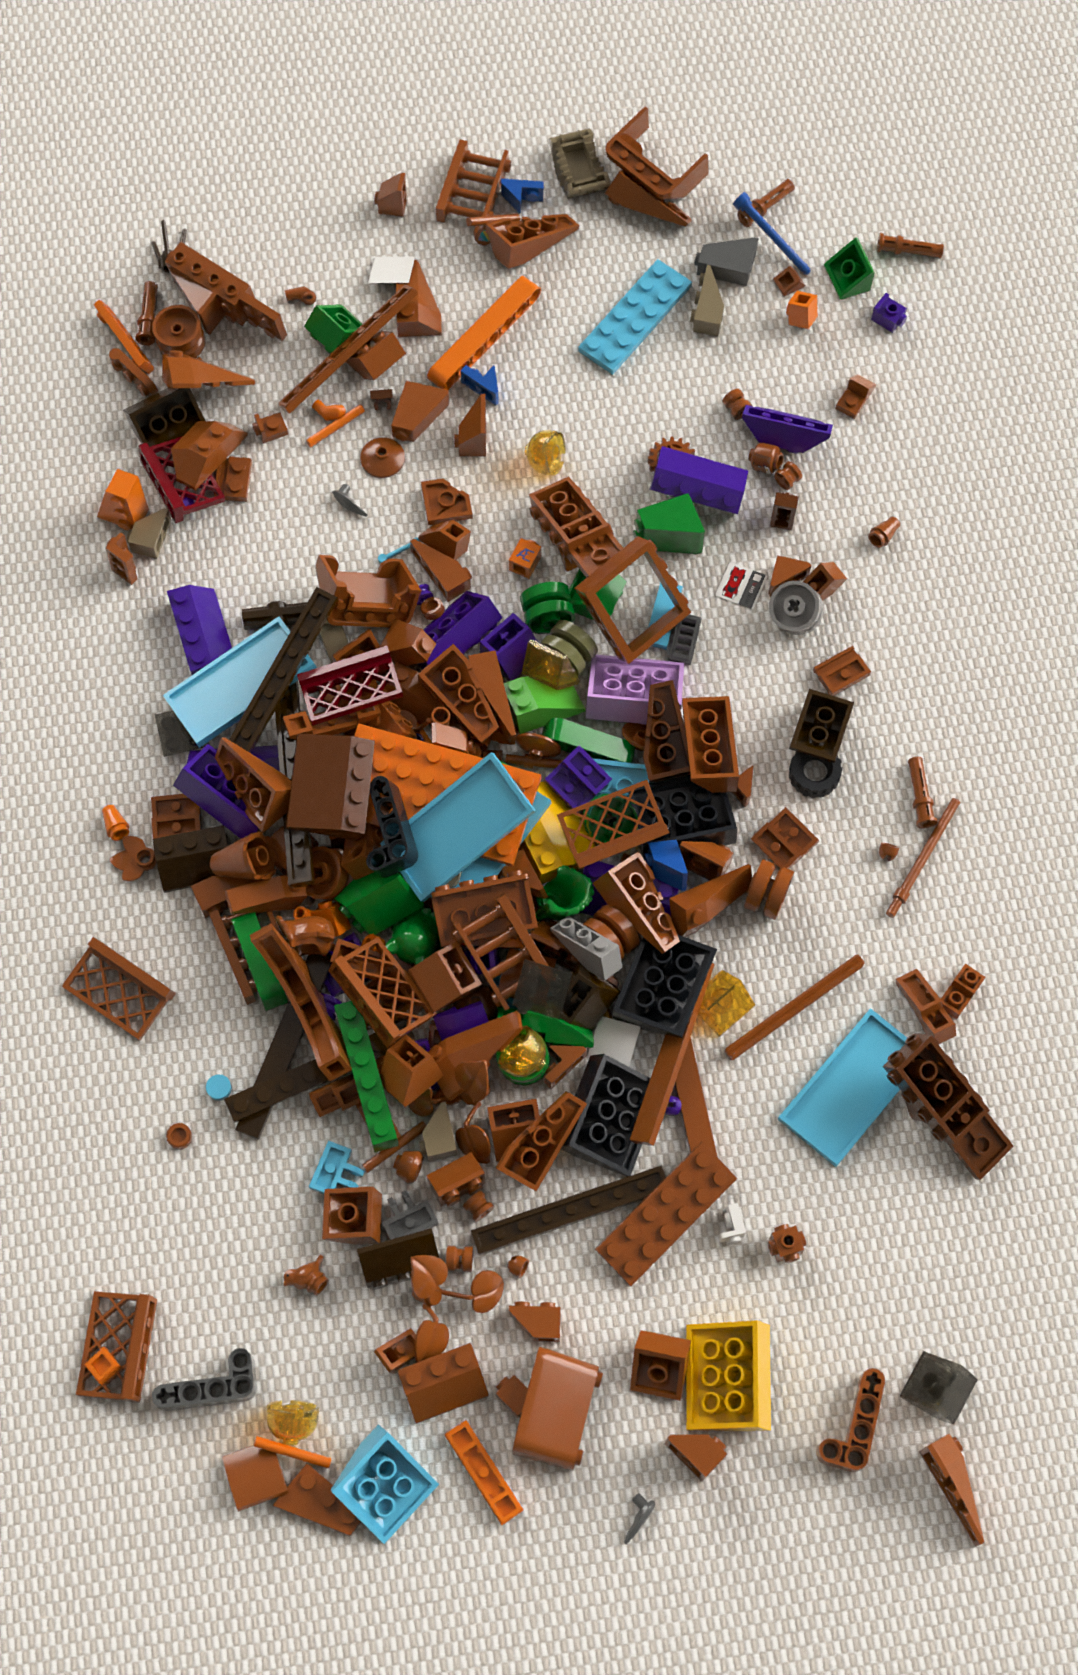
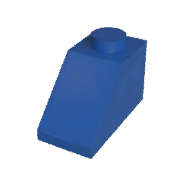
[644,840,688,891]

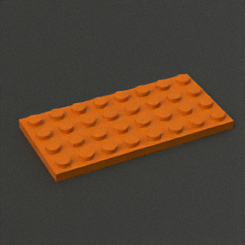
[354,723,542,867]

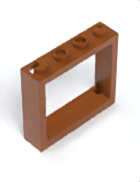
[574,536,691,664]

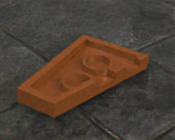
[272,1463,362,1536]

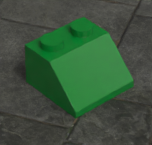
[304,304,362,354]
[569,569,627,620]

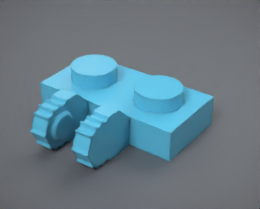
[309,1140,365,1194]

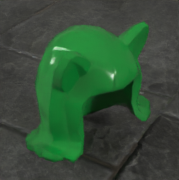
[535,865,594,921]
[386,906,445,965]

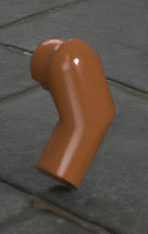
[285,286,316,305]

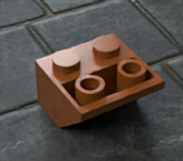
[346,330,406,380]
[409,941,482,1013]
[380,1034,444,1107]
[487,1099,540,1163]
[426,1152,486,1207]

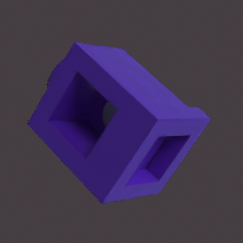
[871,293,908,333]

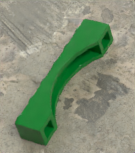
[334,1001,399,1153]

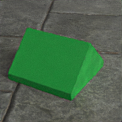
[824,237,875,299]

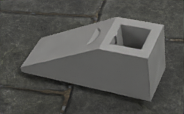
[550,916,622,981]

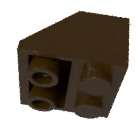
[550,963,620,1030]

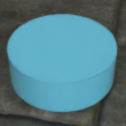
[206,1074,232,1101]

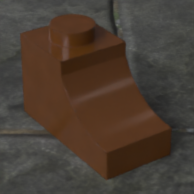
[770,492,799,531]

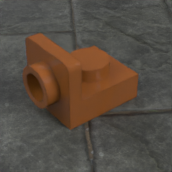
[252,412,289,443]

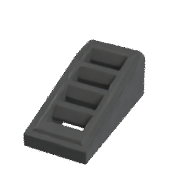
[668,615,702,665]

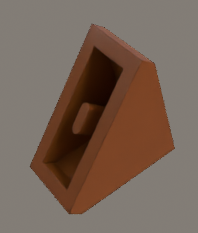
[768,555,811,597]

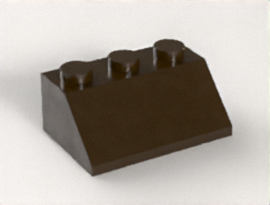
[123,387,205,447]
[152,825,229,893]
[357,1228,439,1290]

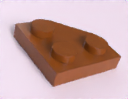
[421,478,473,525]

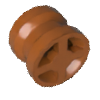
[774,461,803,490]
[463,1191,495,1222]

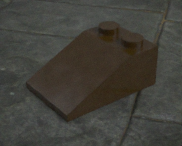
[789,689,854,763]

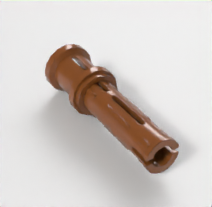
[737,179,795,227]
[876,232,944,258]
[135,281,158,346]
[908,756,938,829]

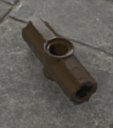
[242,601,307,630]

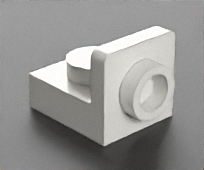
[719,1203,746,1245]

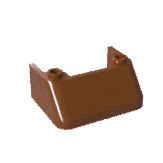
[606,106,708,199]

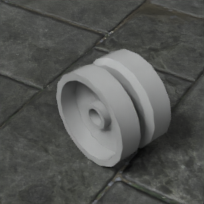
[769,581,824,635]

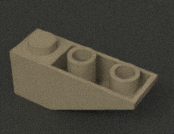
[690,265,724,336]

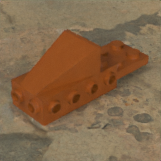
[165,242,287,341]
[529,476,632,578]

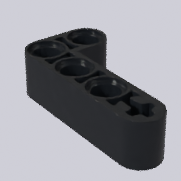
[366,776,418,878]

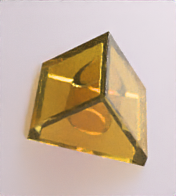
[522,639,580,690]
[698,970,755,1037]

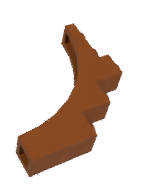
[250,923,352,1082]

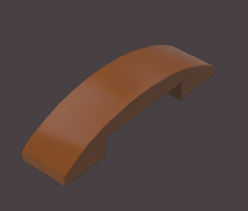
[283,694,381,739]

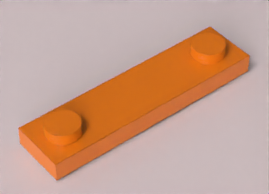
[93,300,154,374]
[444,1420,524,1526]

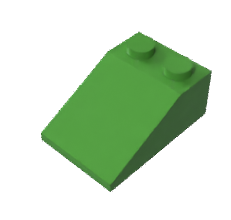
[504,677,586,734]

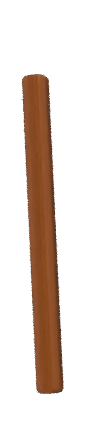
[725,954,865,1060]

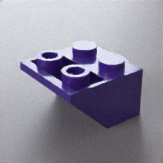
[480,613,542,681]

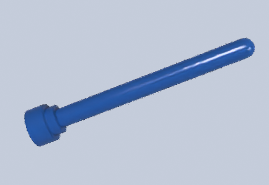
[733,192,811,275]

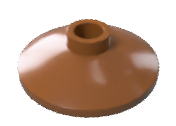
[360,437,405,478]
[622,722,646,751]
[515,733,562,760]

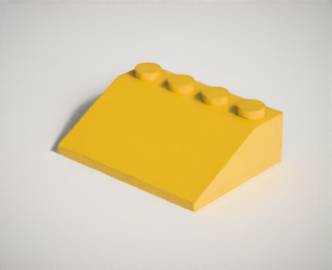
[519,781,602,884]
[686,1320,771,1431]

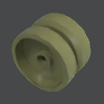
[538,620,598,678]

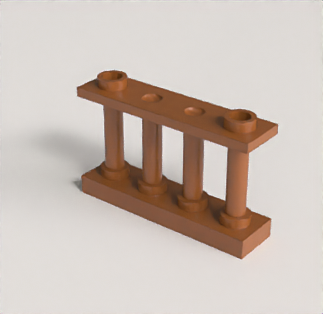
[436,139,512,223]
[452,893,557,1011]
[209,909,283,1005]

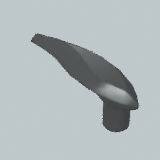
[332,484,368,517]
[624,1493,655,1545]

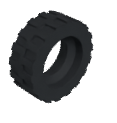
[788,752,842,798]

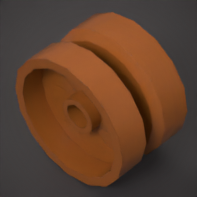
[152,305,205,358]
[305,846,353,901]
[744,859,795,920]
[582,905,640,961]

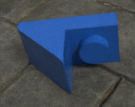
[501,178,544,214]
[460,365,499,406]

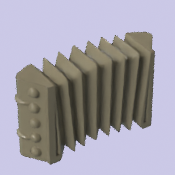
[549,128,611,199]

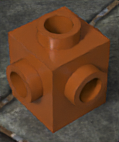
[767,1224,806,1263]

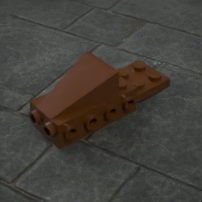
[882,1033,1014,1180]

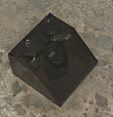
[900,1351,978,1425]

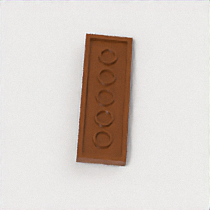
[595,1142,738,1286]

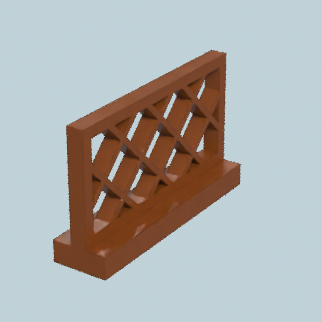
[557,780,669,870]
[62,937,176,1041]
[328,937,437,1048]
[76,1291,157,1403]

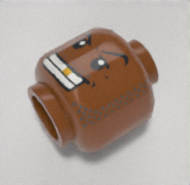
[748,442,784,474]

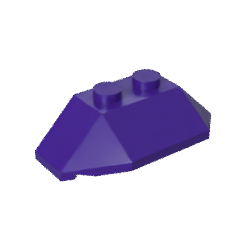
[742,405,833,453]

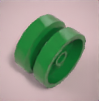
[520,581,576,634]

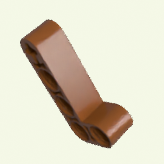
[816,1368,885,1472]

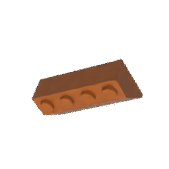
[682,696,739,793]

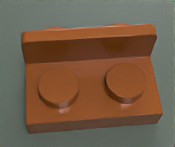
[105,533,138,585]

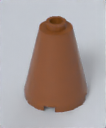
[210,831,278,880]

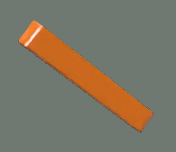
[427,276,541,390]

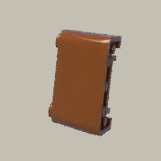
[315,555,421,628]
[512,1347,603,1471]

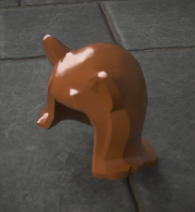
[276,915,335,956]

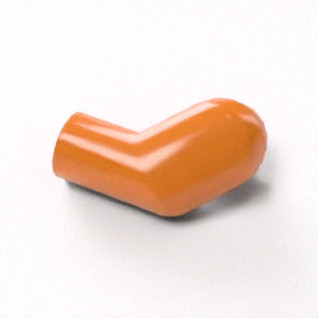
[312,399,346,421]

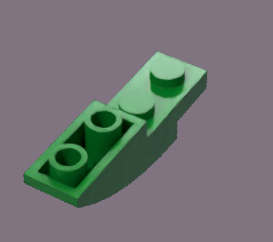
[497,1001,594,1048]

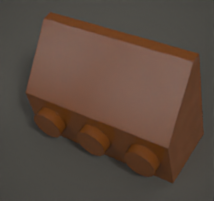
[397,1343,489,1424]

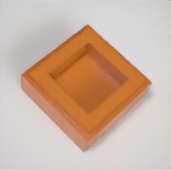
[84,1346,122,1385]

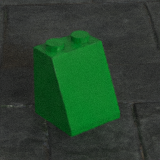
[633,493,705,554]
[335,862,425,935]

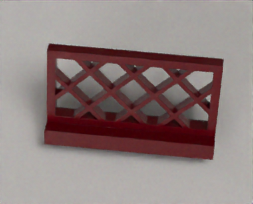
[138,436,225,524]
[297,646,403,726]

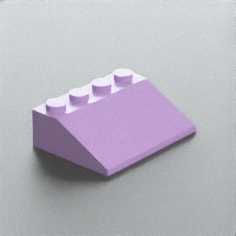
[586,655,684,725]

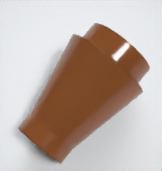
[868,516,900,548]

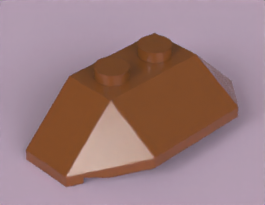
[171,421,248,491]

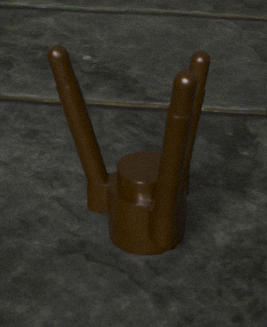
[151,220,187,273]

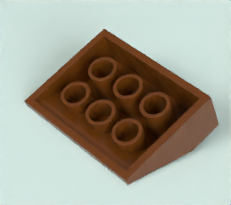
[286,734,375,841]

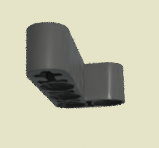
[152,1348,257,1411]

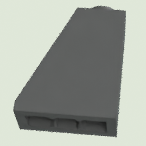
[694,237,759,286]

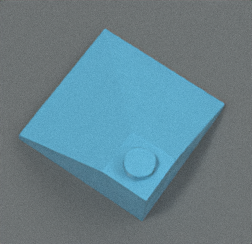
[330,1424,439,1544]

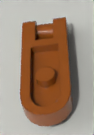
[109,348,158,397]

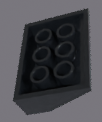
[627,775,737,859]
[613,934,717,1038]
[561,1054,650,1177]

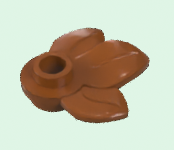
[110,836,157,881]

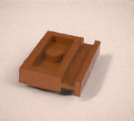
[213,457,252,502]
[813,646,871,696]

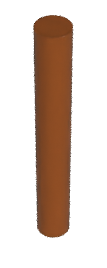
[466,214,520,226]
[362,1121,426,1173]

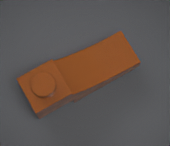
[896,969,956,1044]

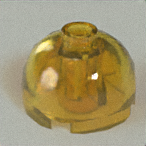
[525,430,566,475]
[498,1025,546,1077]
[266,1400,319,1445]

